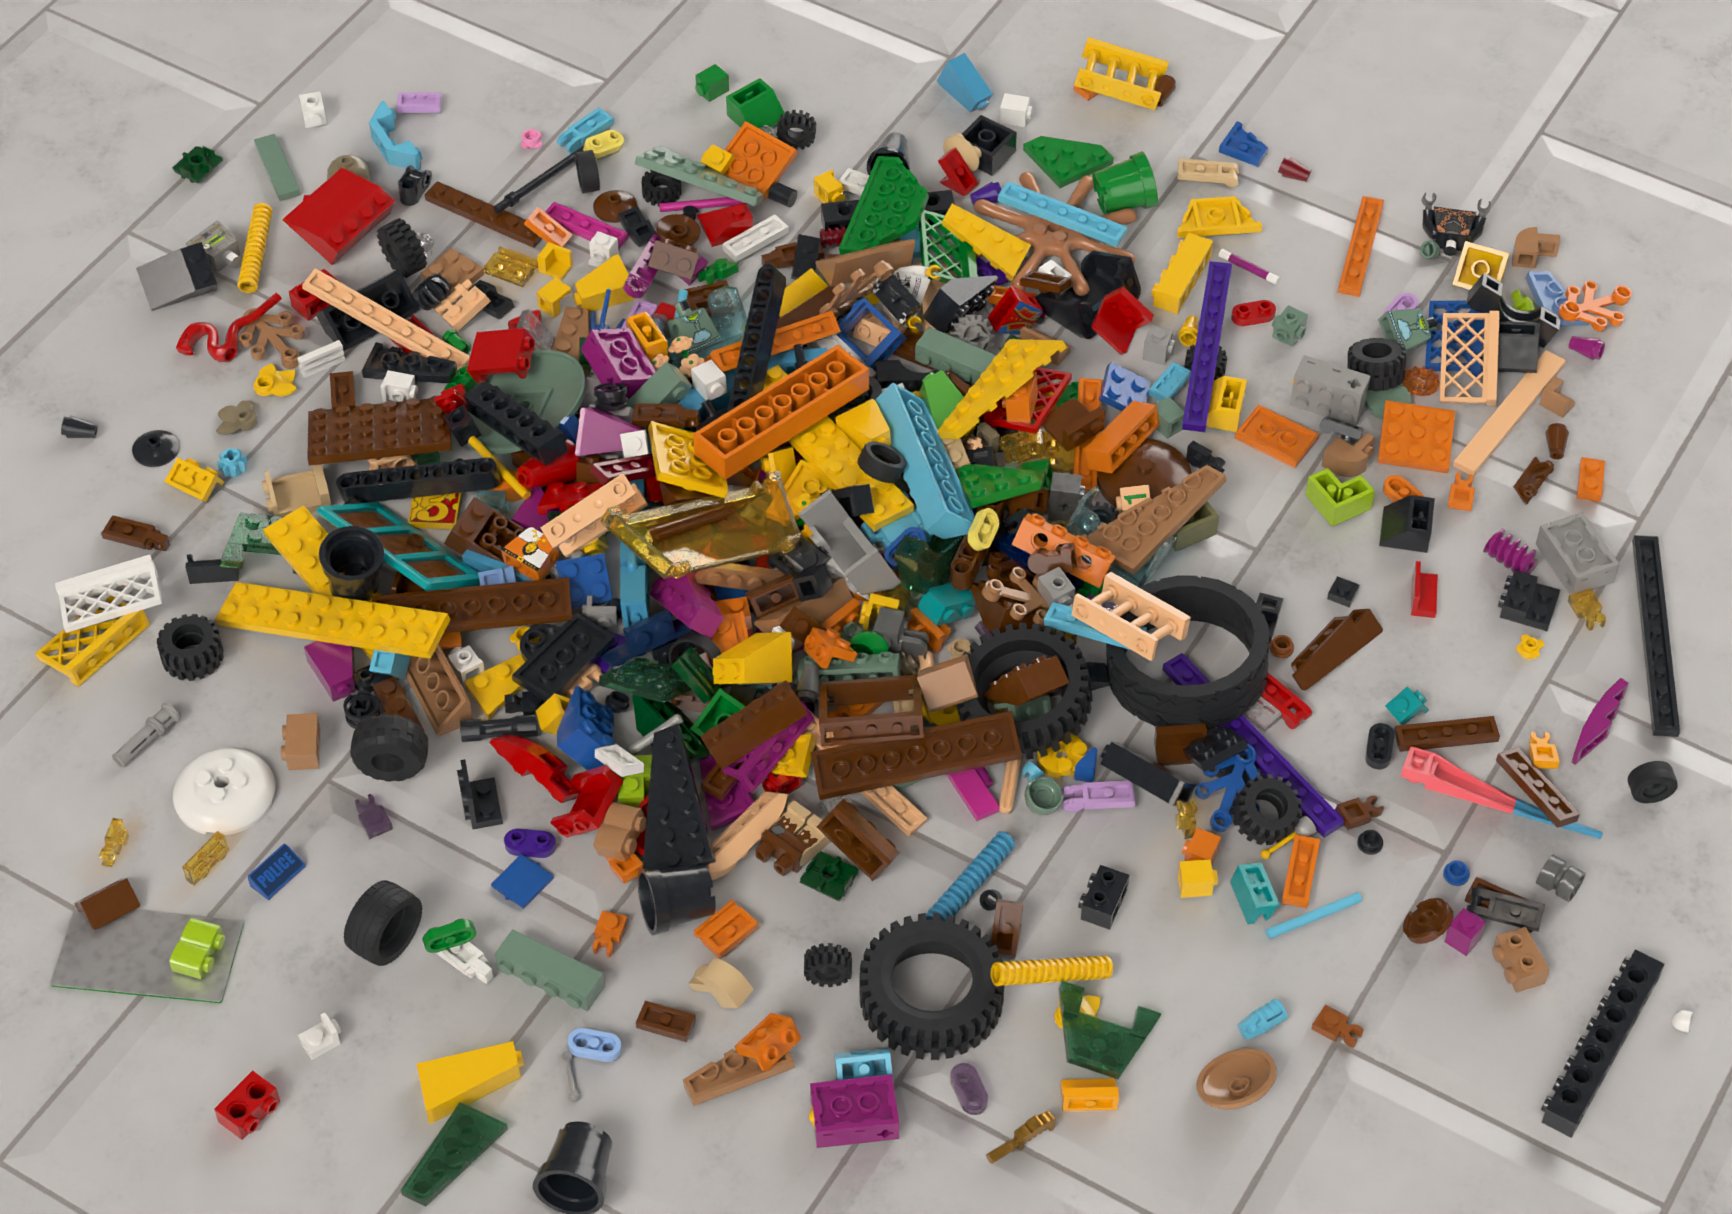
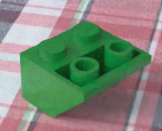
[726,78,785,132]

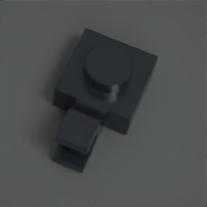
[504,691,545,717]

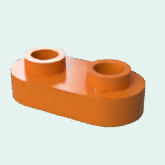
[1383,475,1424,502]

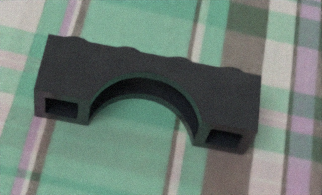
[1466,273,1561,348]
[876,360,969,393]

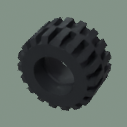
[1347,338,1406,391]
[157,614,224,681]
[1231,774,1302,845]

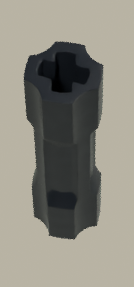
[460,714,538,742]

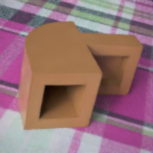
[1512,227,1560,268]
[1322,432,1374,477]

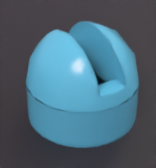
[1022,760,1045,782]

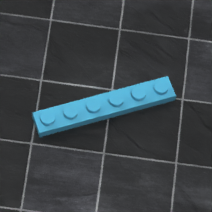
[998,181,1127,247]

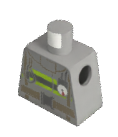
[186,220,241,272]

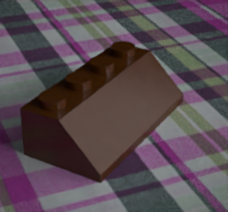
[700,680,808,770]

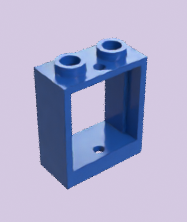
[836,298,907,372]

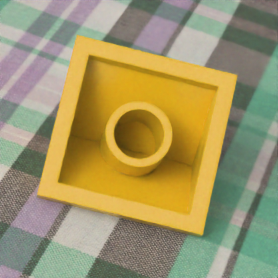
[1452,241,1509,289]

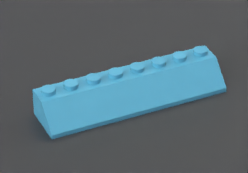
[875,383,975,539]

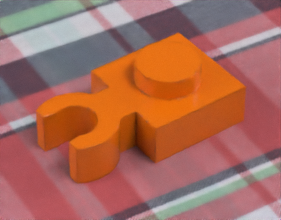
[1447,472,1475,512]
[606,853,643,884]
[593,910,628,958]

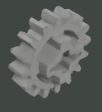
[950,314,995,353]

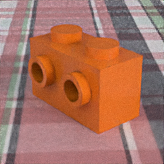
[1002,371,1038,423]

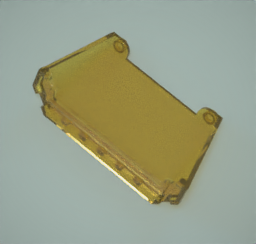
[601,470,801,579]

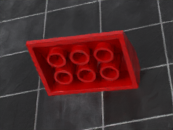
[282,168,396,265]

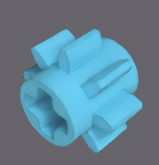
[217,448,248,477]

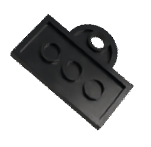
[512,613,615,702]

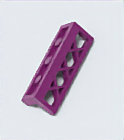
[721,701,814,793]

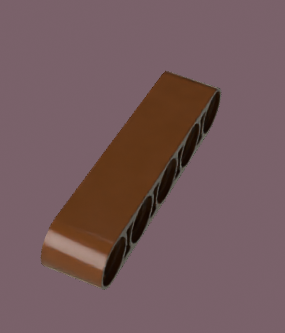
[951,500,1005,590]

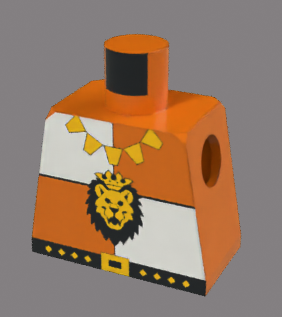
[501,527,560,581]

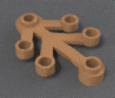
[819,260,894,319]
[239,308,305,369]
[982,567,1073,626]

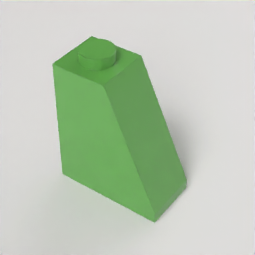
[920,370,964,429]

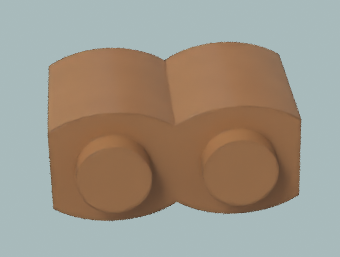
[593,802,646,861]

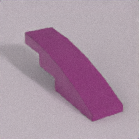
[1571,678,1629,765]

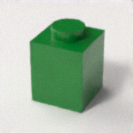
[695,64,729,102]

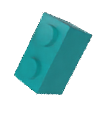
[918,583,975,626]

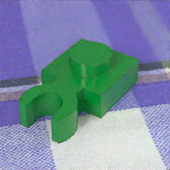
[698,258,739,285]

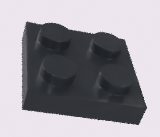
[1182,726,1248,772]

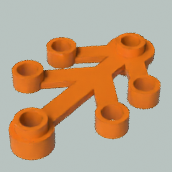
[1558,280,1632,332]

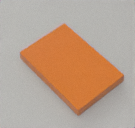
[1235,404,1319,468]

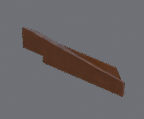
[776,286,851,329]
[659,472,768,506]
[1291,609,1383,691]

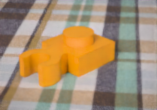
[1528,731,1560,769]

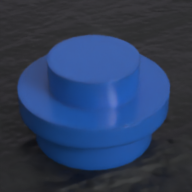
[1443,861,1470,886]

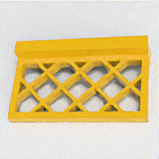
[35,595,150,687]

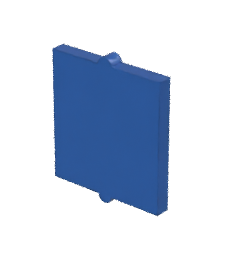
[491,854,554,909]

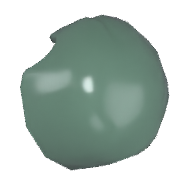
[1024,777,1063,815]

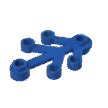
[1195,744,1260,832]

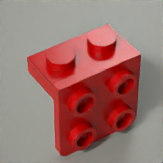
[1092,286,1154,355]

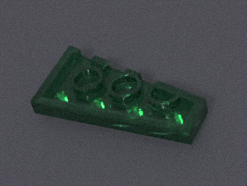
[401,1102,508,1207]

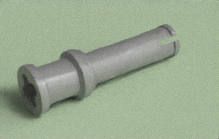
[112,703,180,767]

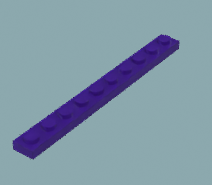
[1182,261,1232,432]
[1162,653,1345,838]

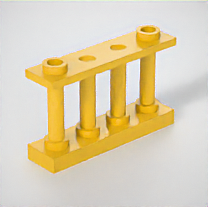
[1074,37,1169,110]

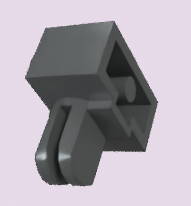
[873,607,930,656]

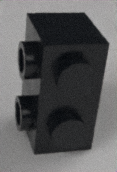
[1078,865,1130,930]

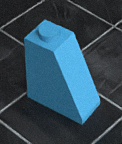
[937,53,993,112]

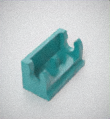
[1230,862,1280,924]

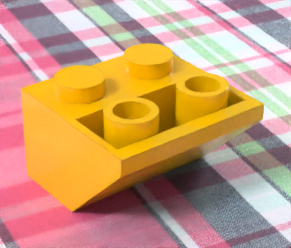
[1206,376,1247,432]
[759,445,796,500]

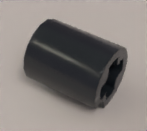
[768,182,798,207]

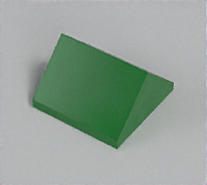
[690,689,745,736]

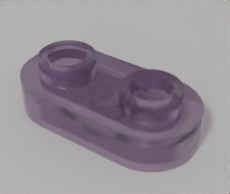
[950,1063,988,1115]

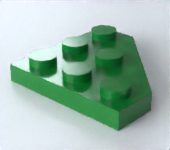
[1023,136,1114,188]
[955,464,1041,509]

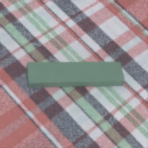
[254,134,300,201]

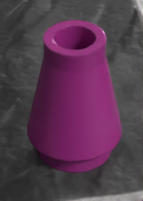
[1569,336,1605,360]

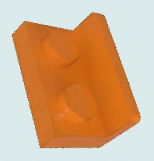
[734,1013,801,1071]

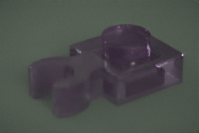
[355,794,393,839]

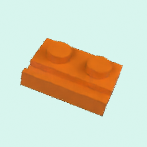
[711,611,749,654]
[694,899,759,959]

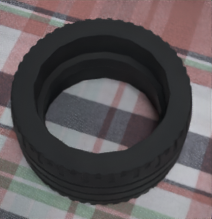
[343,880,423,966]

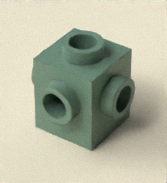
[1272,305,1308,346]

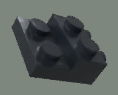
[1498,570,1560,631]

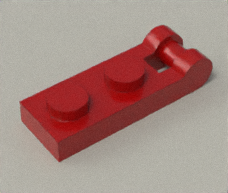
[1259,673,1312,729]

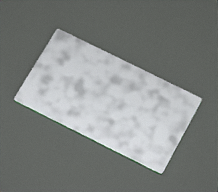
[51,906,244,1003]

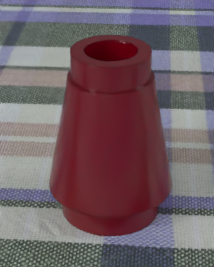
[1278,157,1312,183]

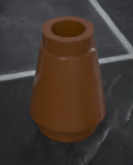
[1154,75,1176,107]
[1545,423,1569,460]

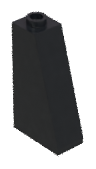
[1100,741,1197,807]

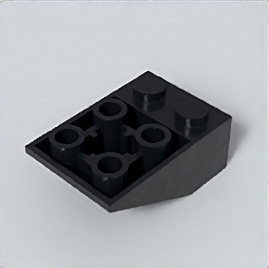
[923,276,998,333]

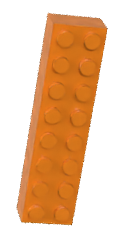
[693,345,869,480]

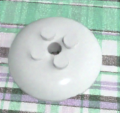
[173,748,276,836]

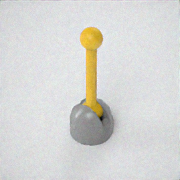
[1260,816,1316,859]

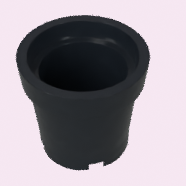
[319,526,384,601]
[637,864,716,936]
[533,1121,612,1214]

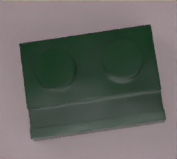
[671,646,723,704]

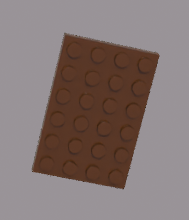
[307,396,452,466]

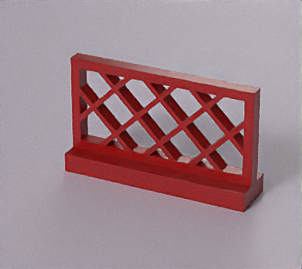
[984,367,1072,434]

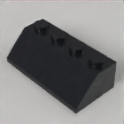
[315,269,420,351]

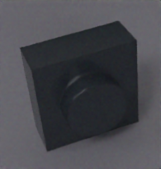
[1327,576,1360,608]

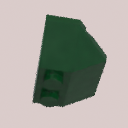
[632,688,711,759]

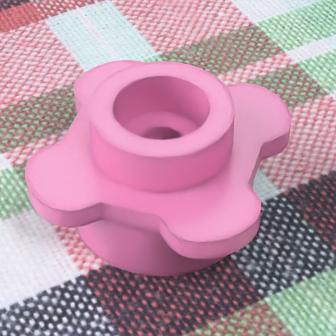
[521,129,543,149]

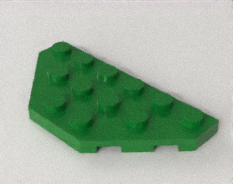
[839,156,929,255]

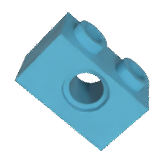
[834,1047,893,1080]

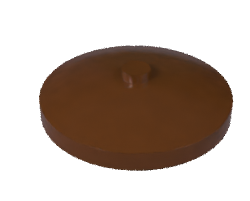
[1097,438,1192,511]

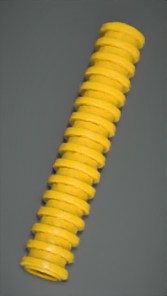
[237,203,273,293]
[991,955,1113,986]

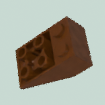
[444,497,526,563]
[970,580,1043,633]
[983,655,1069,706]

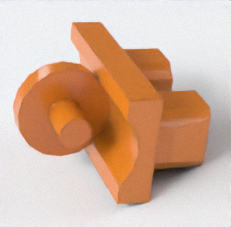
[908,607,951,654]

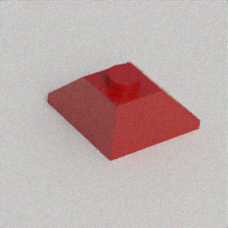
[697,203,753,247]

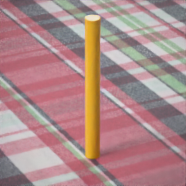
[468,436,531,500]

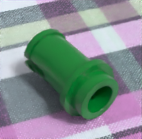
[442,329,471,354]

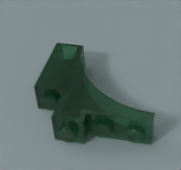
[894,535,965,595]

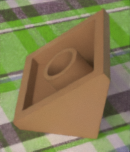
[917,654,978,713]

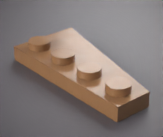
[683,1048,795,1106]

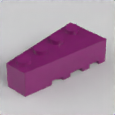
[649,553,724,639]

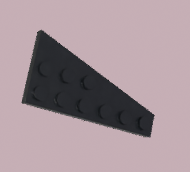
[642,724,716,869]

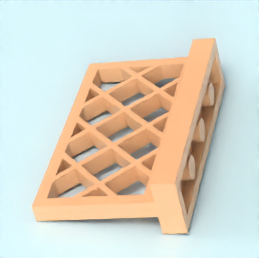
[1440,311,1499,406]

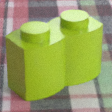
[169,918,225,979]

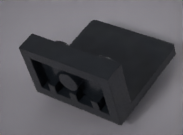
[457,759,503,830]

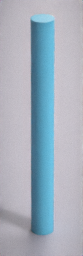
[1265,892,1362,939]

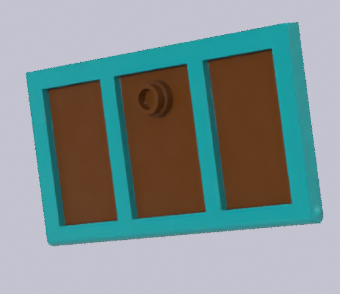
[316,502,480,591]

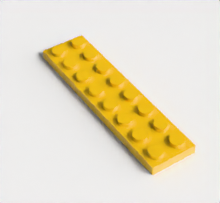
[263,505,381,660]

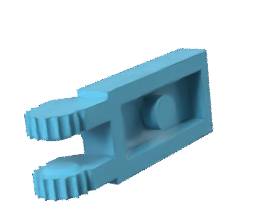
[557,108,615,153]

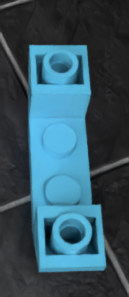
[369,101,422,170]

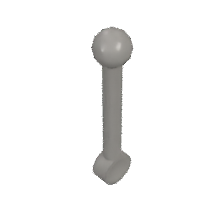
[562,1051,580,1102]

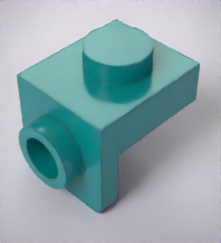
[1385,686,1429,725]

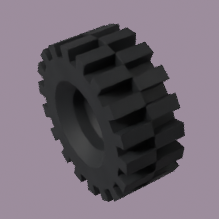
[377,218,427,278]

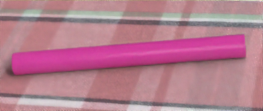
[659,197,747,212]

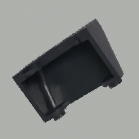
[1035,251,1141,339]

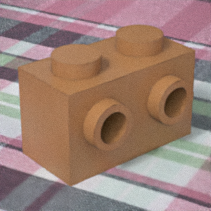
[281,713,321,770]
[1492,927,1549,993]

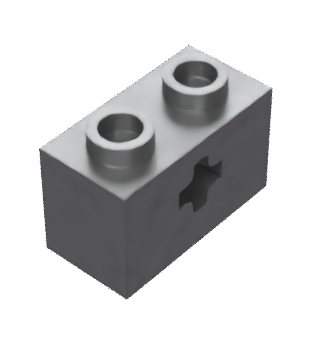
[1047,472,1085,524]

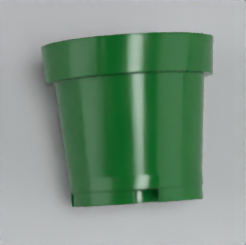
[1092,151,1158,214]

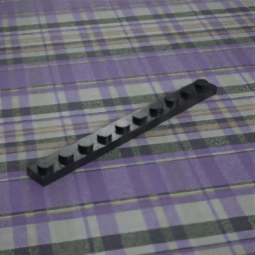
[1632,535,1680,737]

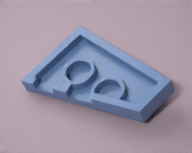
[1525,271,1589,326]

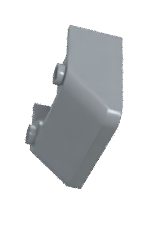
[798,490,901,595]

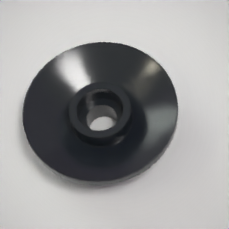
[132,430,180,467]

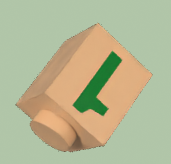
[1116,485,1150,512]

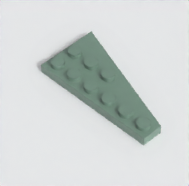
[635,145,764,206]

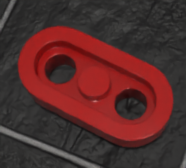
[1231,300,1276,326]

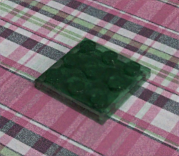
[598,658,691,703]

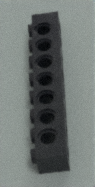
[1541,949,1665,1138]

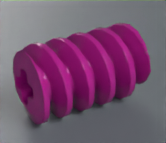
[1483,529,1538,574]

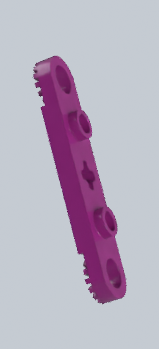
[623,234,661,298]

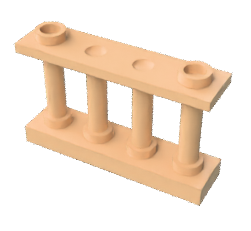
[541,473,648,558]
[1071,572,1191,661]

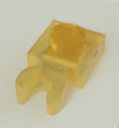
[1568,589,1606,631]
[99,818,129,867]

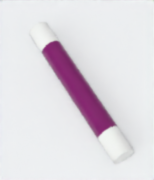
[1219,249,1280,285]

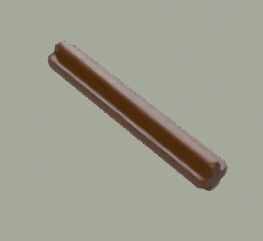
[650,503,733,541]

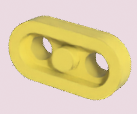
[583,130,624,159]
[968,508,999,551]

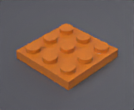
[724,121,798,205]
[1377,400,1455,473]

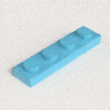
[1044,602,1147,650]

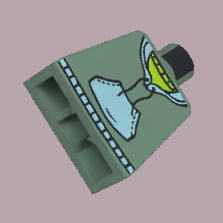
[668,299,722,358]
[1378,308,1437,353]

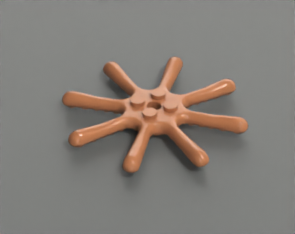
[973,172,1137,296]

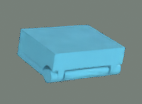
[860,492,931,550]

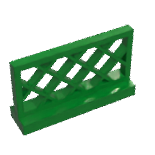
[918,210,978,283]

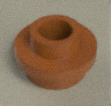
[1269,635,1294,658]

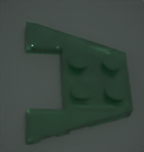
[220,512,297,574]
[1058,981,1161,1079]

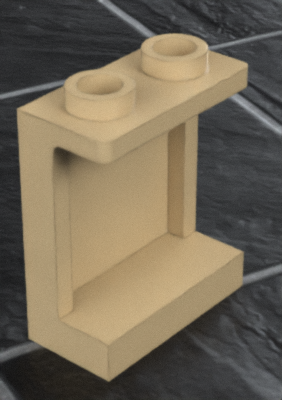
[261,464,331,521]

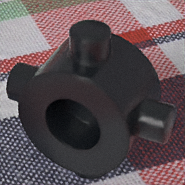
[681,206,699,220]

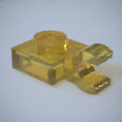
[1175,798,1198,839]

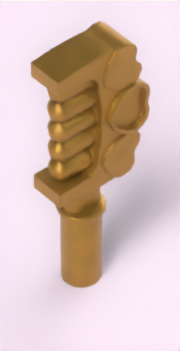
[986,1110,1056,1164]

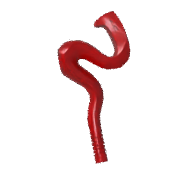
[176,293,282,362]

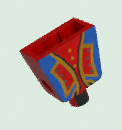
[987,286,1045,334]

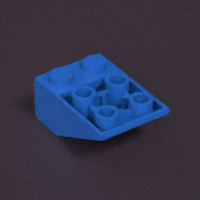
[557,685,615,770]

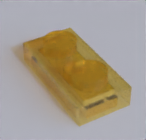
[182,831,229,886]

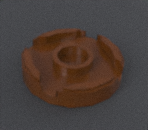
[1403,898,1453,944]

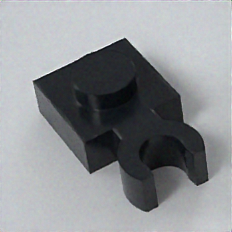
[1186,441,1226,473]

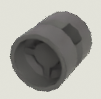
[1536,854,1586,902]

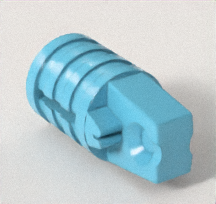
[1237,998,1288,1040]

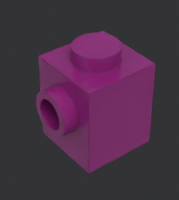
[1444,908,1486,956]

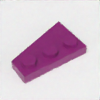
[700,755,754,832]

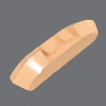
[706,792,789,880]

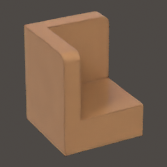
[1539,376,1575,418]

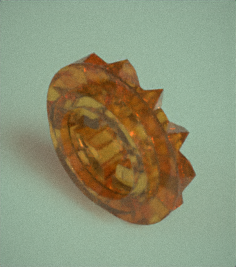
[1403,365,1440,396]

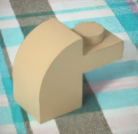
[688,958,754,1009]

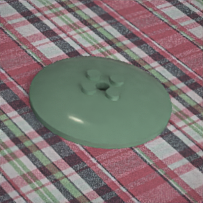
[466,350,587,454]

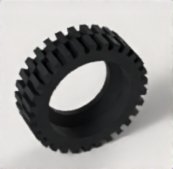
[956,623,1093,760]
[859,913,1005,1060]

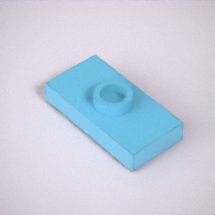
[1148,362,1191,401]

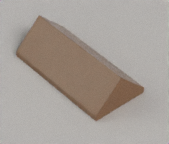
[815,239,915,287]
[754,577,853,652]
[406,643,473,736]

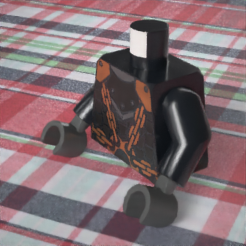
[1421,192,1491,256]

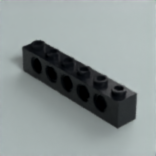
[821,190,955,230]
[463,380,568,466]

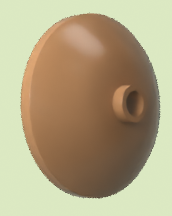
[1196,1048,1277,1110]

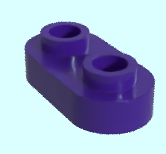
[504,828,556,858]

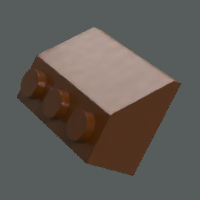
[817,798,900,881]

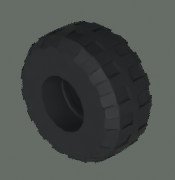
[350,714,428,782]

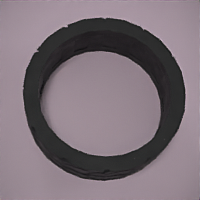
[1106,575,1269,729]

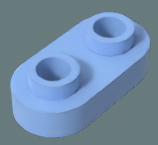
[568,1028,622,1062]

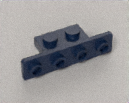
[601,609,693,667]

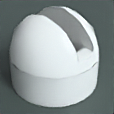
[1672,1010,1693,1033]

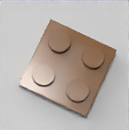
[420,248,485,296]

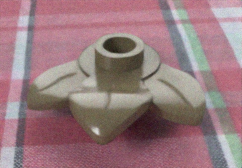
[216,401,258,434]

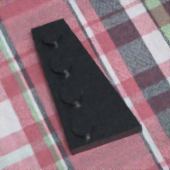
[361,342,457,383]

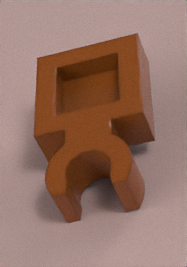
[1312,1004,1363,1048]

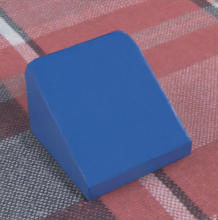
[1074,747,1098,782]

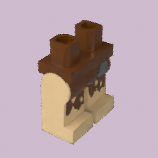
[756,800,831,876]

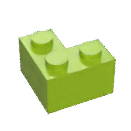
[1305,468,1375,527]
[618,755,652,807]

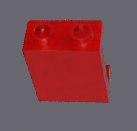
[467,328,535,383]
[550,765,623,838]

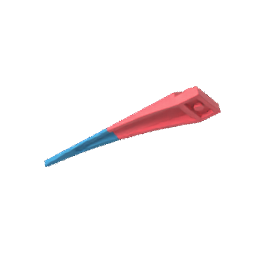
[1400,746,1603,839]

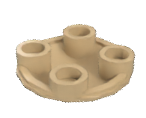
[943,133,982,172]

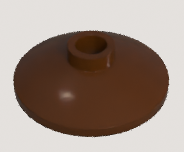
[593,190,637,223]
[656,214,701,247]

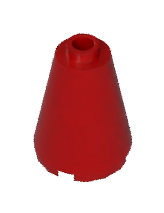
[517,438,582,489]

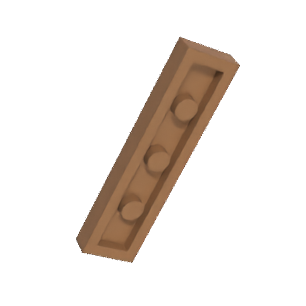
[695,560,785,591]

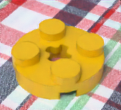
[1036,734,1087,779]

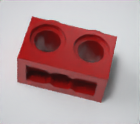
[288,269,341,321]
[214,1070,280,1140]

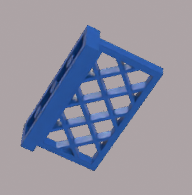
[1425,300,1484,377]

